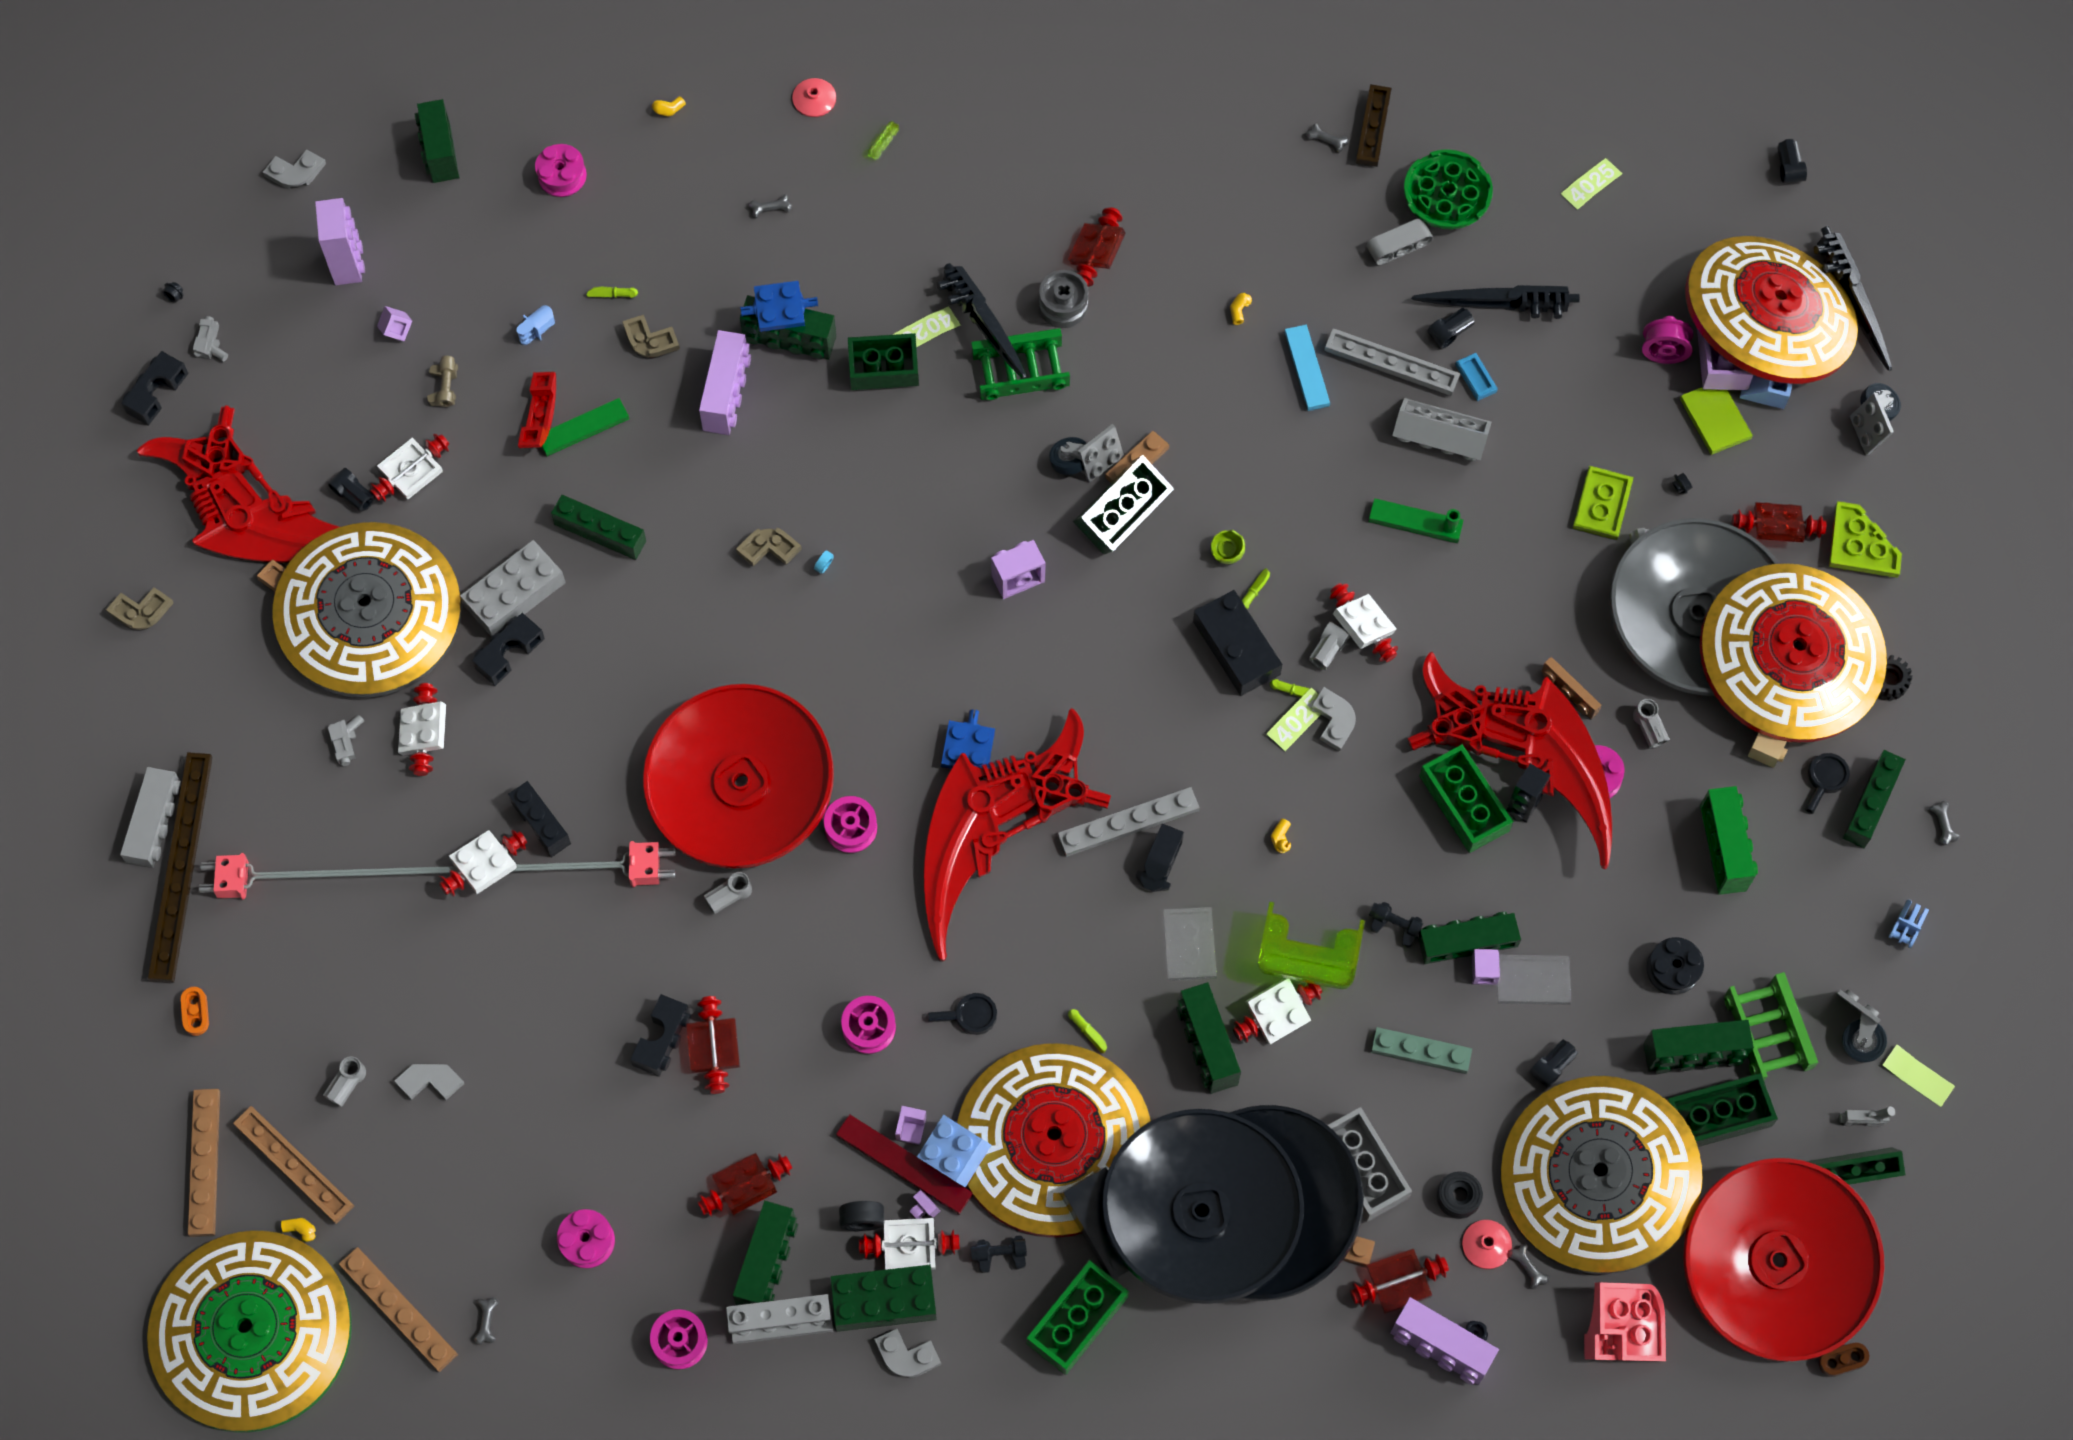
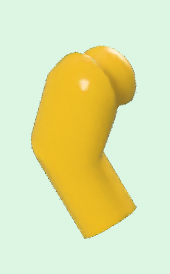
[652,96,686,117]
[1230,293,1252,325]
[1271,818,1291,853]
[281,1218,316,1242]

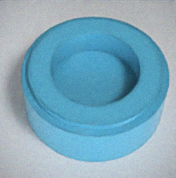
[814,550,834,574]

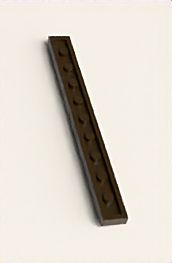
[148,752,213,983]

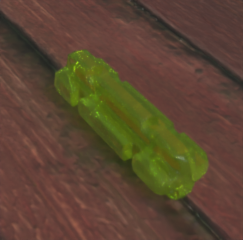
[868,121,899,160]

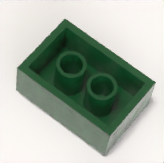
[414,99,460,183]
[848,333,919,390]

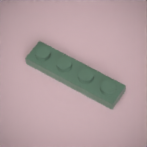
[1371,1027,1472,1074]

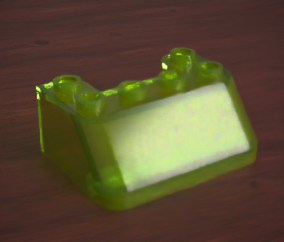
[1258,902,1365,990]

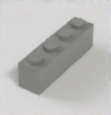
[120,767,181,868]

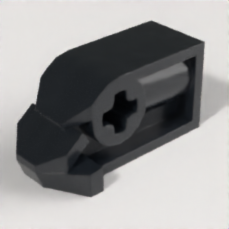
[1136,823,1184,892]

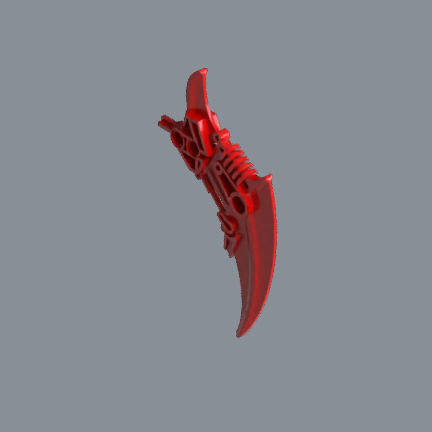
[137,405,339,563]
[1407,652,1612,869]
[924,708,1111,962]

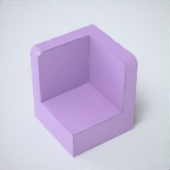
[377,306,412,341]
[1472,949,1500,985]
[895,1106,926,1145]

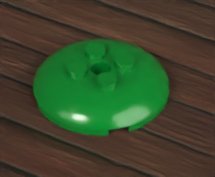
[1404,149,1493,230]

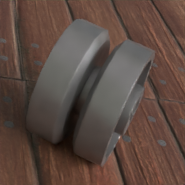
[1039,269,1089,328]

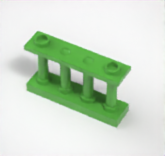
[1724,972,1818,1081]

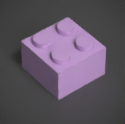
[991,540,1045,599]

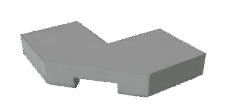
[394,1064,465,1100]

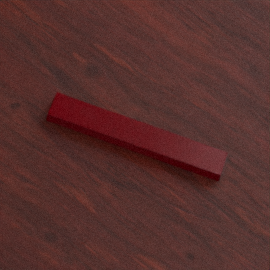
[836,1114,973,1215]

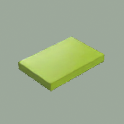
[1680,387,1753,455]
[1573,466,1634,540]

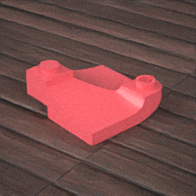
[1584,1282,1666,1361]

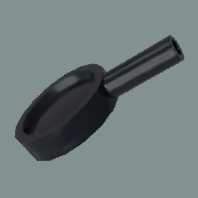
[1805,753,1850,814]
[928,993,997,1035]

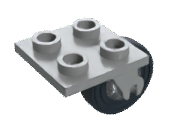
[1850,383,1901,455]
[1049,424,1124,482]
[1837,989,1887,1062]

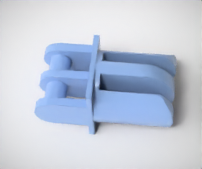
[517,305,555,345]
[1889,899,1929,948]

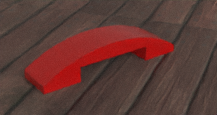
[518,372,556,448]

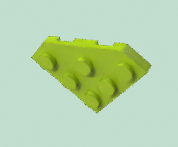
[1829,501,1902,578]

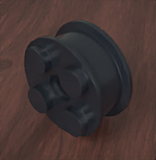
[1647,937,1704,995]

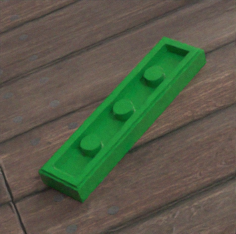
[542,398,630,456]

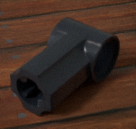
[1777,139,1807,183]
[1427,308,1475,349]
[328,468,375,512]
[1529,1039,1578,1089]

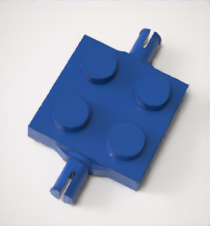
[740,281,818,332]
[941,709,995,769]

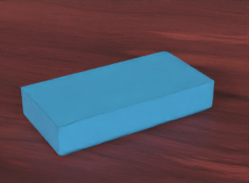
[1455,353,1498,401]

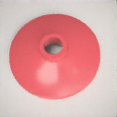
[792,78,836,117]
[1462,1220,1512,1269]

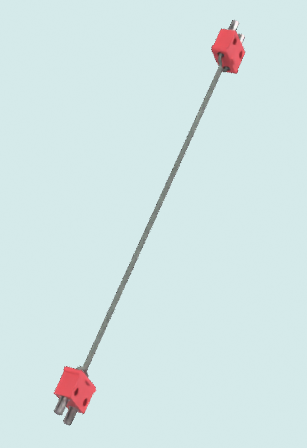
[199,841,676,900]

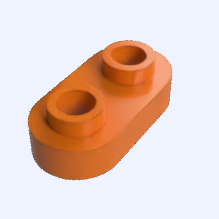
[181,987,209,1036]

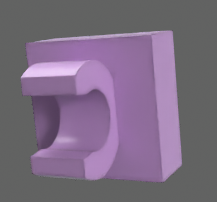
[910,1190,940,1219]

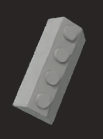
[1392,398,1492,461]

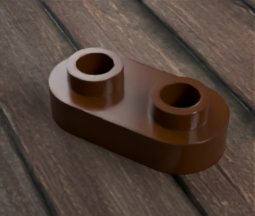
[1819,1342,1870,1377]

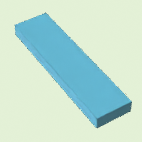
[1284,325,1330,411]

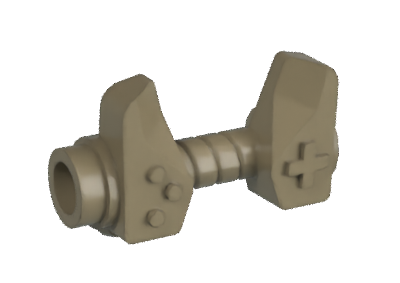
[427,356,458,407]

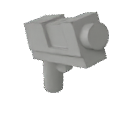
[193,316,228,362]
[328,715,365,766]
[1839,1106,1895,1126]

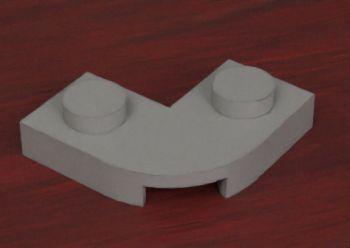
[263,149,326,189]
[1311,687,1356,751]
[874,1329,941,1378]

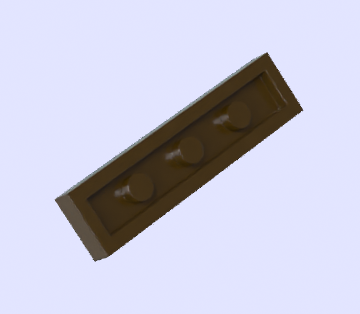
[1356,84,1392,167]

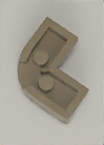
[622,315,680,357]
[736,528,802,567]
[106,587,174,630]

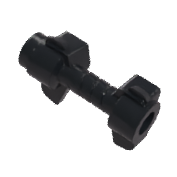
[1369,902,1424,948]
[971,1235,1027,1273]

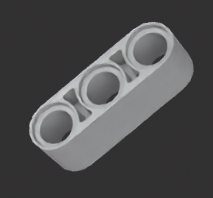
[1366,218,1433,265]

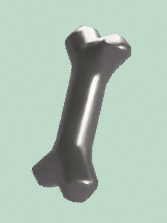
[1306,123,1349,153]
[749,194,792,218]
[1929,801,1960,845]
[1509,1244,1549,1289]
[474,1297,499,1345]

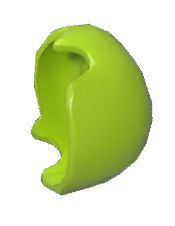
[1210,530,1245,564]

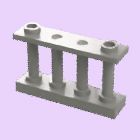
[727,1294,833,1344]

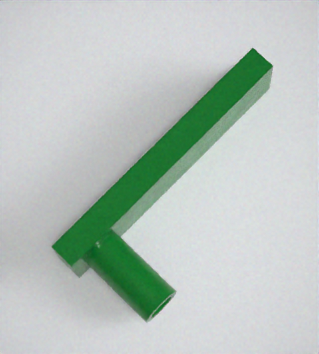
[1368,498,1464,544]

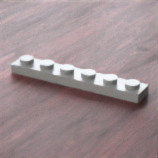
[1325,328,1460,396]
[1058,787,1200,857]

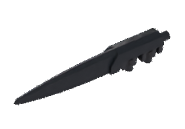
[1813,226,1892,371]
[937,263,1026,378]
[1411,285,1580,319]

